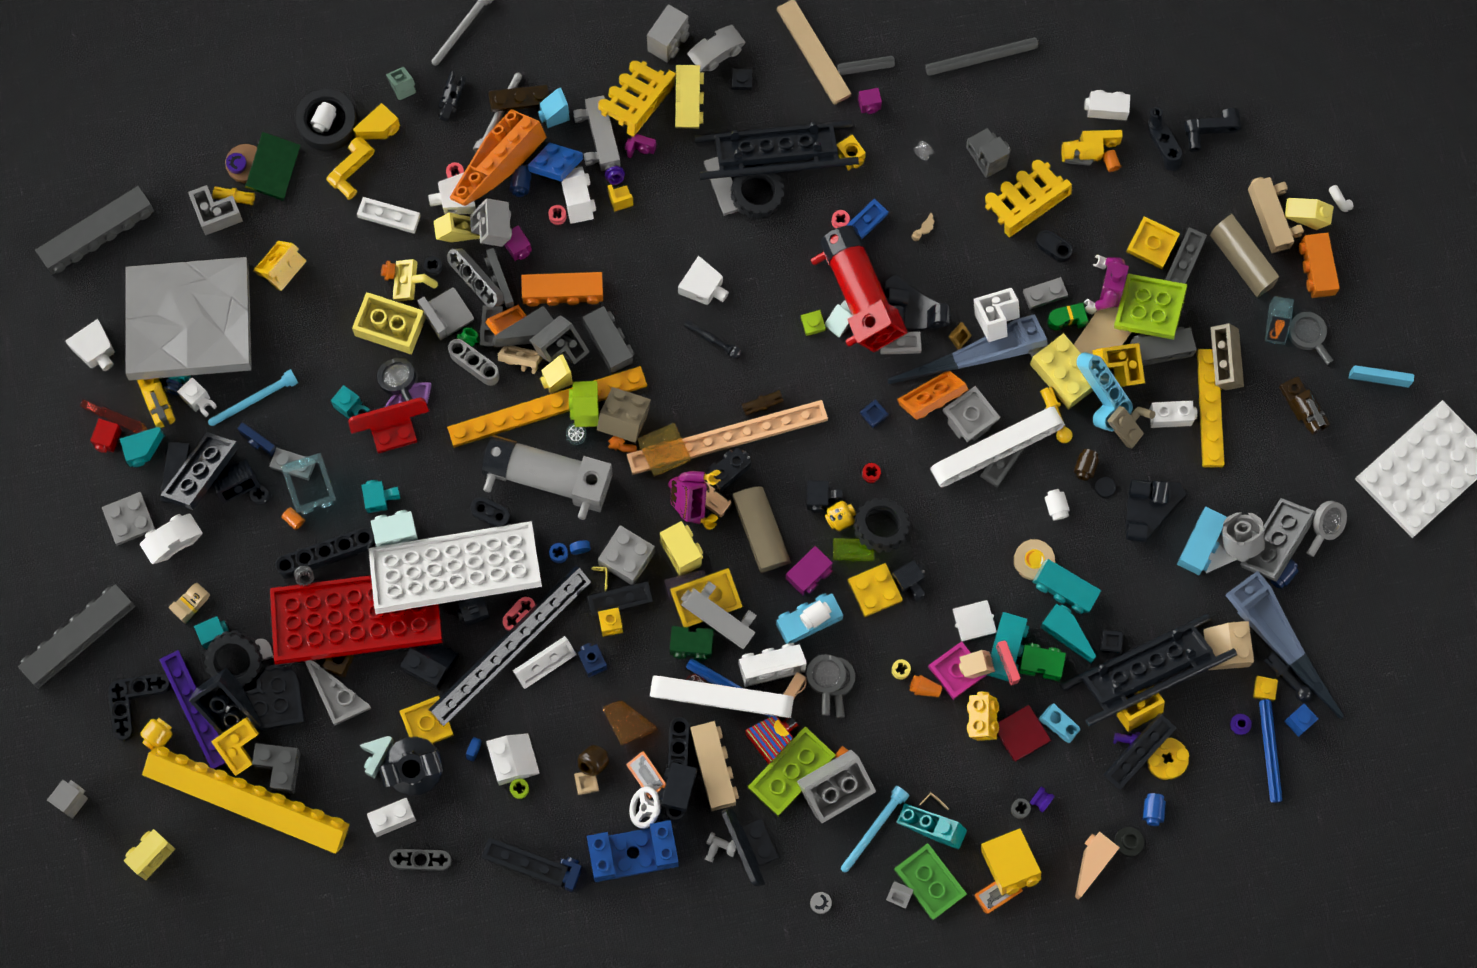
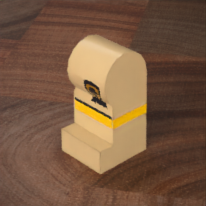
[168,583,210,624]

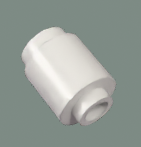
[310,102,336,133]
[1045,489,1070,521]
[799,600,832,630]

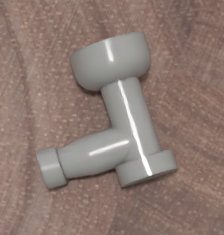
[705,832,737,862]

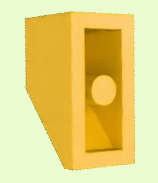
[353,103,400,139]

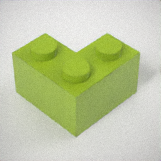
[569,381,599,427]

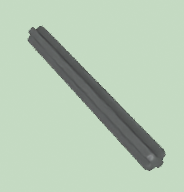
[925,37,1038,76]

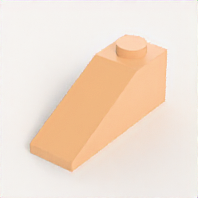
[1075,832,1120,900]

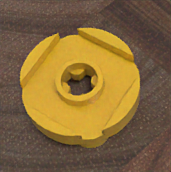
[1147,738,1189,780]

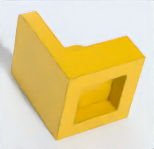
[608,185,633,212]

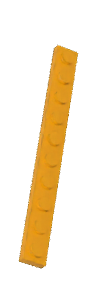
[447,366,647,447]

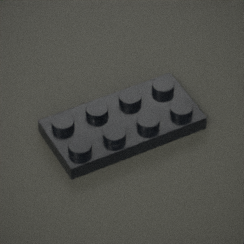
[161,432,240,510]

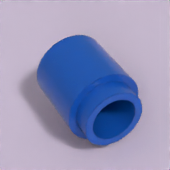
[1143,793,1166,826]

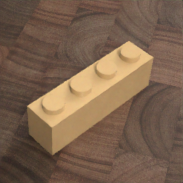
[690,721,739,811]

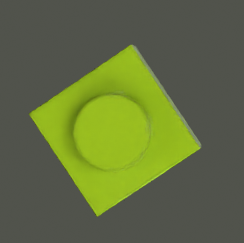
[801,310,826,336]

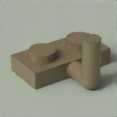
[1107,406,1155,449]

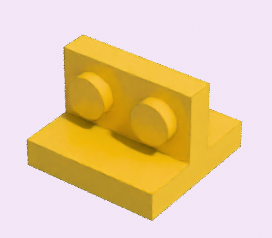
[253,241,306,291]

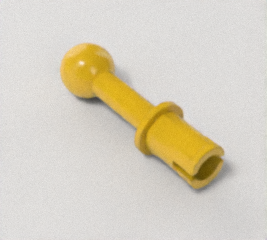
[1040,387,1073,443]

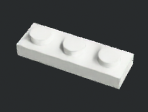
[357,197,421,234]
[513,636,577,689]

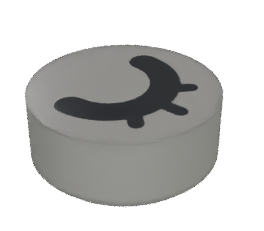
[810,892,832,914]

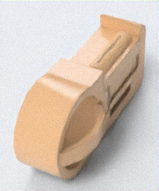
[705,481,731,517]
[783,672,807,698]

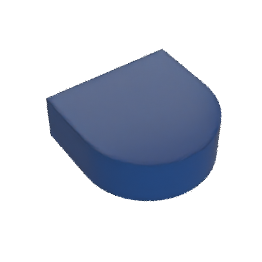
[466,737,482,761]

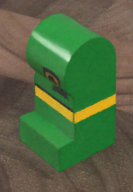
[1047,303,1088,331]

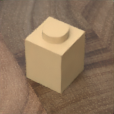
[959,650,995,679]

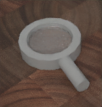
[1307,501,1347,557]

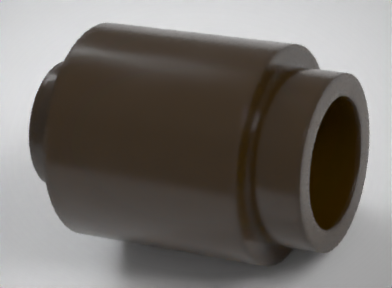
[1074,449,1099,481]

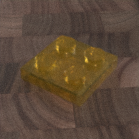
[637,423,691,477]

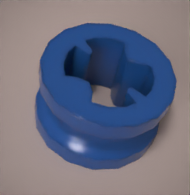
[549,543,568,563]

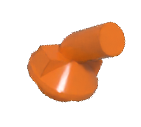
[608,436,637,453]

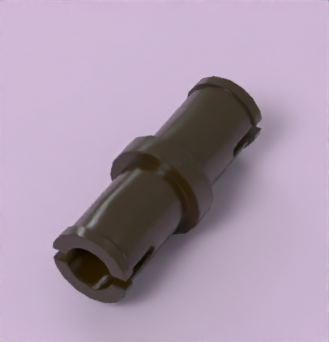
[741,390,784,416]

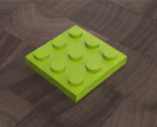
[1114,274,1187,340]

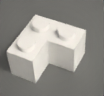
[974,288,1020,342]

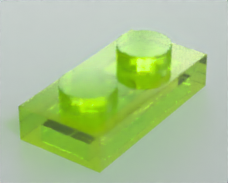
[833,538,874,561]

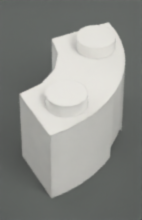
[561,167,596,224]
[140,513,203,564]

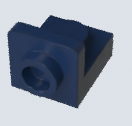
[560,857,582,892]

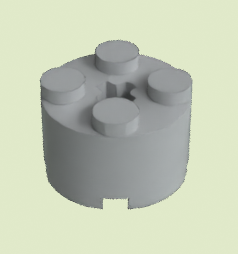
[1222,512,1265,562]

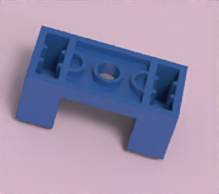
[587,820,679,882]

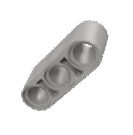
[448,339,500,386]

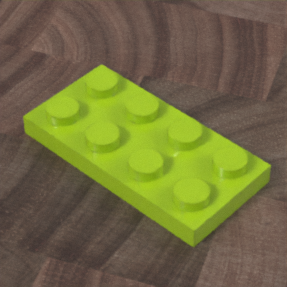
[748,727,836,816]

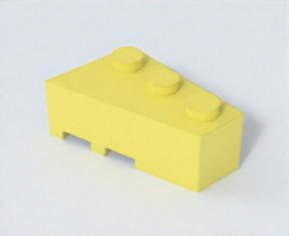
[675,65,704,129]

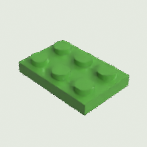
[894,843,967,920]

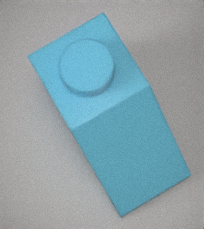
[538,88,570,128]

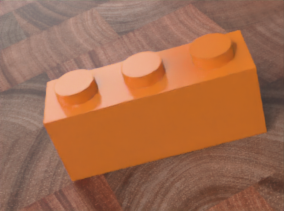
[1299,233,1340,298]

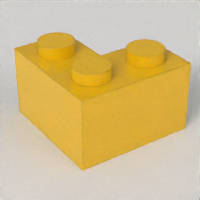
[1092,343,1145,387]

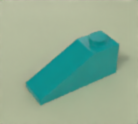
[1040,604,1096,663]

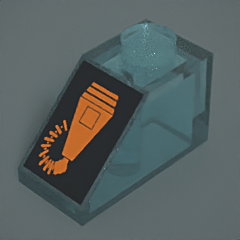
[1265,296,1294,345]

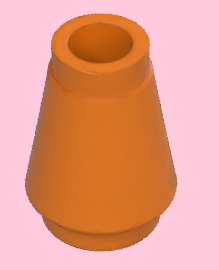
[910,675,942,697]

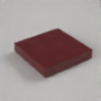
[997,705,1051,762]

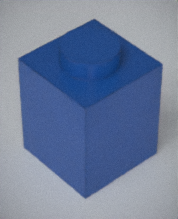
[1284,704,1318,737]

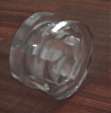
[914,141,934,160]

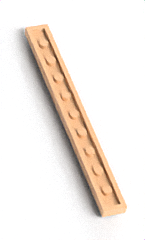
[627,400,828,475]

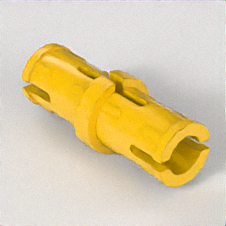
[212,186,255,205]

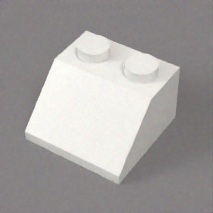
[486,733,540,786]

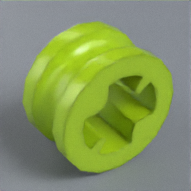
[510,779,529,799]

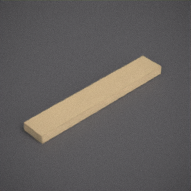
[777,0,851,105]

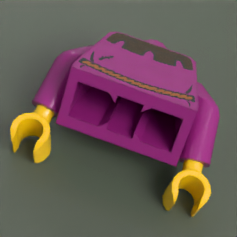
[668,470,721,530]

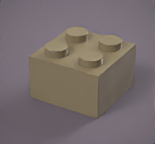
[597,387,651,442]

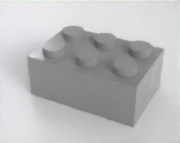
[797,750,876,823]

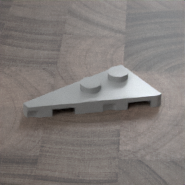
[305,660,371,726]

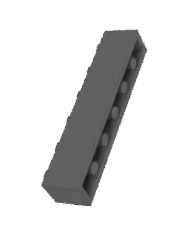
[35,186,154,275]
[18,584,135,689]

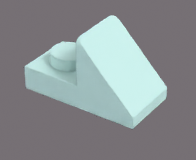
[825,300,852,338]
[360,736,394,779]

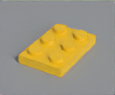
[670,568,742,627]

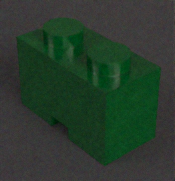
[670,626,713,661]

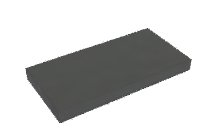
[1240,498,1316,582]

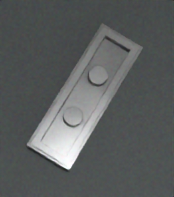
[704,157,739,216]

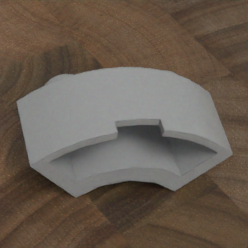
[687,25,746,72]

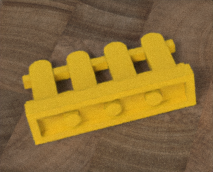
[598,61,676,137]
[985,160,1072,238]

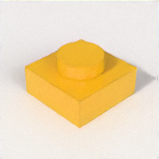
[1253,676,1278,701]

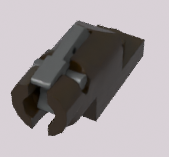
[1279,376,1331,434]

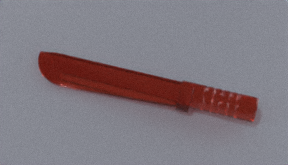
[80,400,147,433]

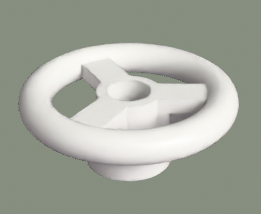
[630,787,661,829]

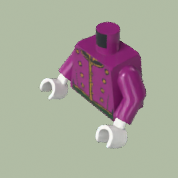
[1084,255,1129,315]

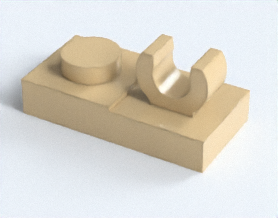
[498,346,543,374]

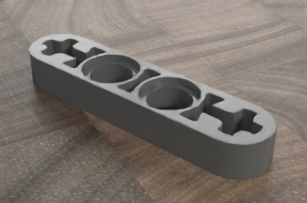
[447,248,504,308]

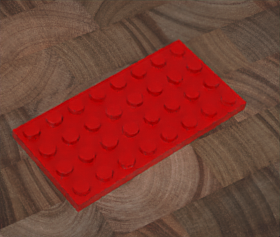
[270,575,443,665]

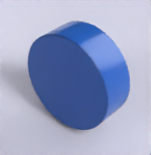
[569,540,591,554]

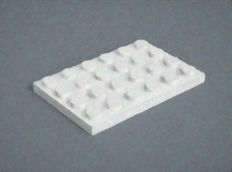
[1355,400,1477,538]

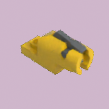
[1061,130,1122,166]
[137,378,175,428]

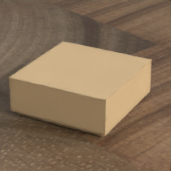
[574,772,599,795]

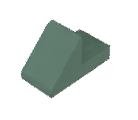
[386,67,416,100]

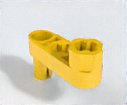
[326,136,375,200]

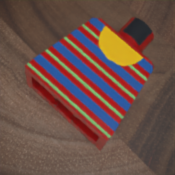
[745,716,798,764]

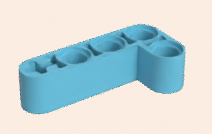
[1077,352,1133,431]

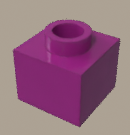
[858,88,882,114]

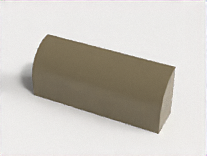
[1210,214,1279,298]
[733,486,791,573]

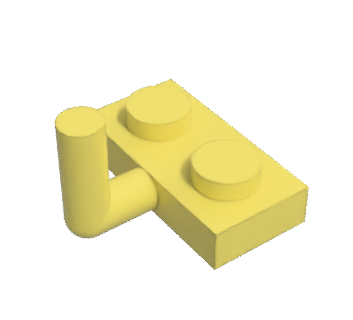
[393,259,438,302]

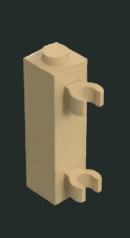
[1248,177,1304,253]

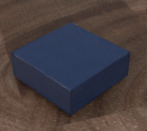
[860,399,889,428]

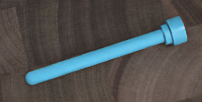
[208,369,298,426]
[841,786,910,872]

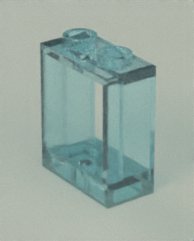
[281,452,336,515]

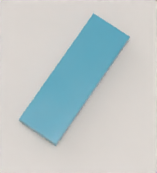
[1349,365,1414,388]

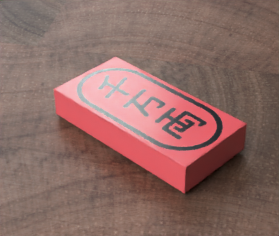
[996,640,1020,685]

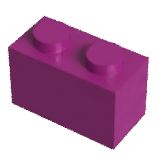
[785,546,833,596]

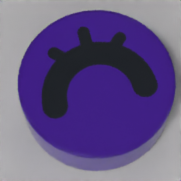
[226,153,247,174]

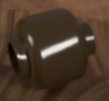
[578,745,609,776]

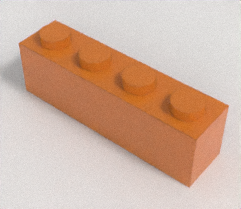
[521,272,603,306]

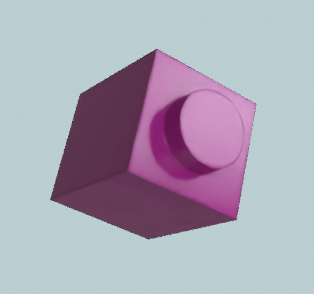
[504,226,532,261]

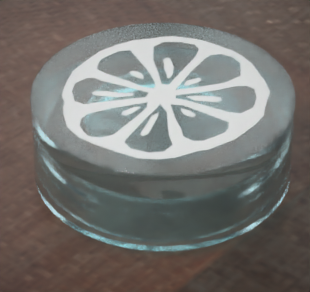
[566,424,586,445]

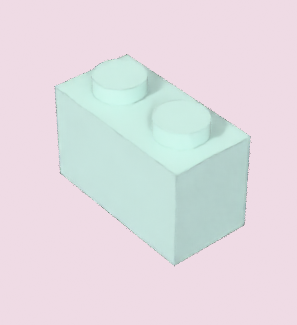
[371,510,418,547]

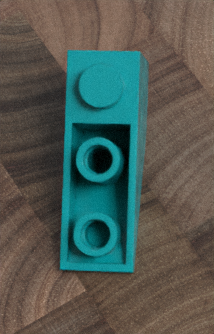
[896,804,967,849]

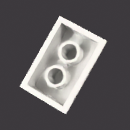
[739,643,807,687]

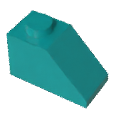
[120,427,164,467]

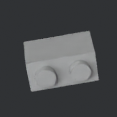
[47,780,88,819]

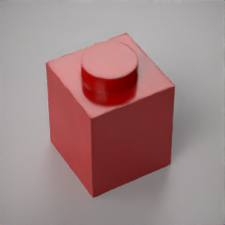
[90,419,122,453]

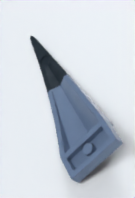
[888,314,1048,384]
[1226,571,1343,719]

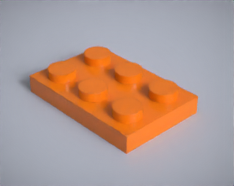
[897,371,968,420]

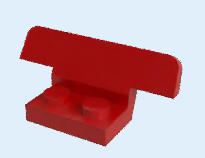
[348,398,429,453]

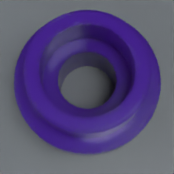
[605,166,625,185]
[1230,714,1252,735]

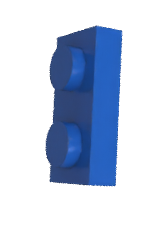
[846,199,888,239]

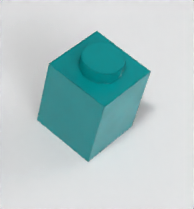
[194,616,229,649]

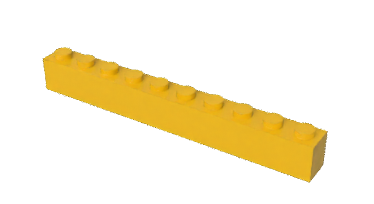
[142,746,350,854]

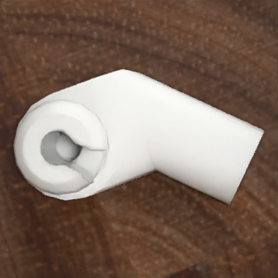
[1329,185,1354,212]

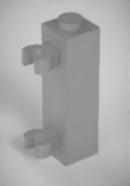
[573,95,620,171]
[681,581,757,649]

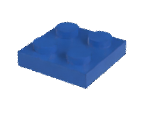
[528,142,583,182]

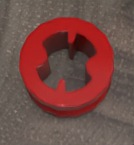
[862,463,881,483]

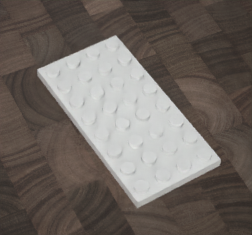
[368,521,542,614]

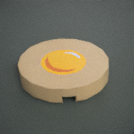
[1014,539,1055,580]

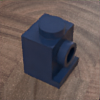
[578,643,607,678]

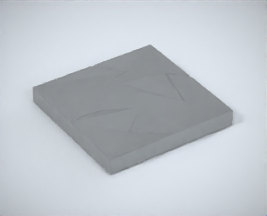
[126,257,251,380]

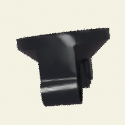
[379,736,444,795]

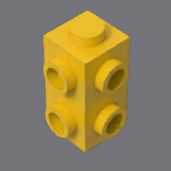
[967,692,999,741]

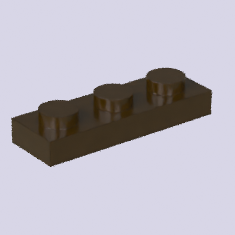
[488,85,549,112]

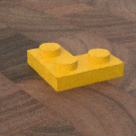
[211,717,259,776]

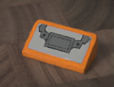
[626,751,666,799]
[974,881,1023,913]

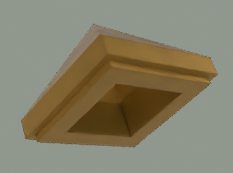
[949,322,972,350]

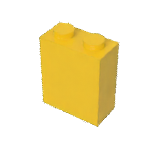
[981,829,1041,895]

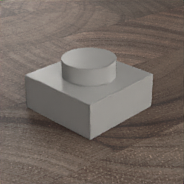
[886,881,913,909]

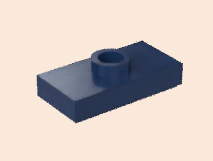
[237,423,276,457]

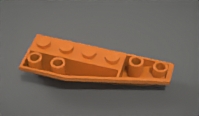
[450,109,547,206]

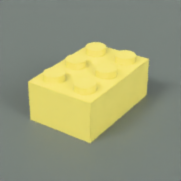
[352,292,426,355]
[1030,333,1093,410]

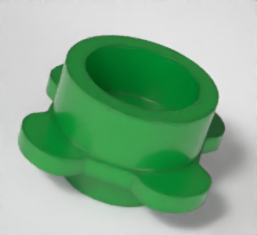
[457,328,480,346]

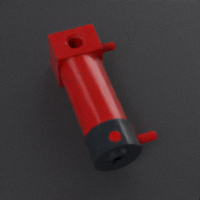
[811,225,908,352]

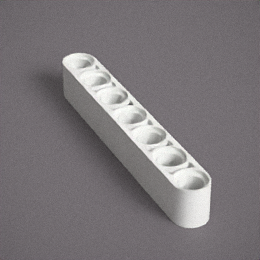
[930,407,1065,487]
[650,676,794,718]

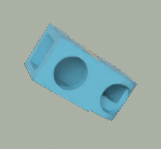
[1038,703,1081,743]

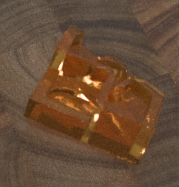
[603,700,657,746]

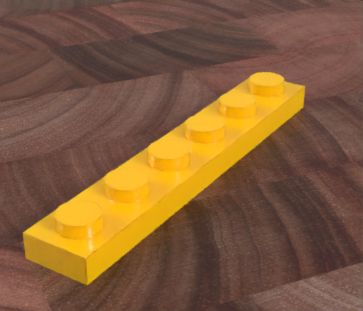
[1197,349,1224,467]

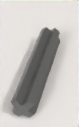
[837,56,895,75]

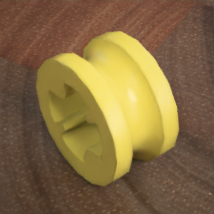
[892,659,911,680]

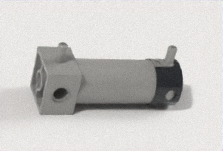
[482,435,612,520]

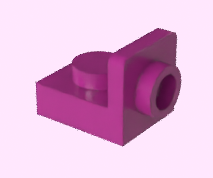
[625,134,656,158]

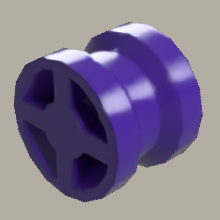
[1029,786,1055,813]

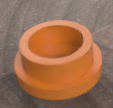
[381,261,395,281]

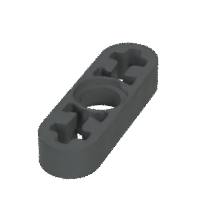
[389,849,452,871]

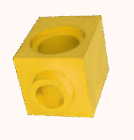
[837,134,866,170]
[598,608,623,637]

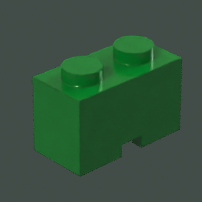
[1018,643,1066,681]

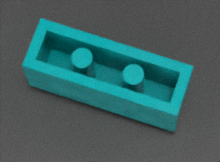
[1032,559,1101,614]
[987,612,1029,681]

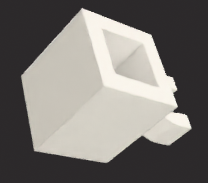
[177,378,217,417]

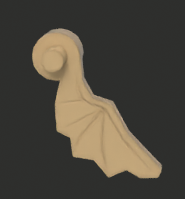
[911,213,935,241]

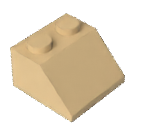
[1203,621,1254,670]

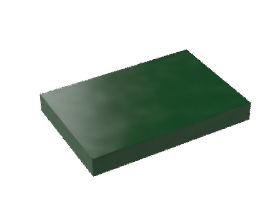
[245,132,300,201]

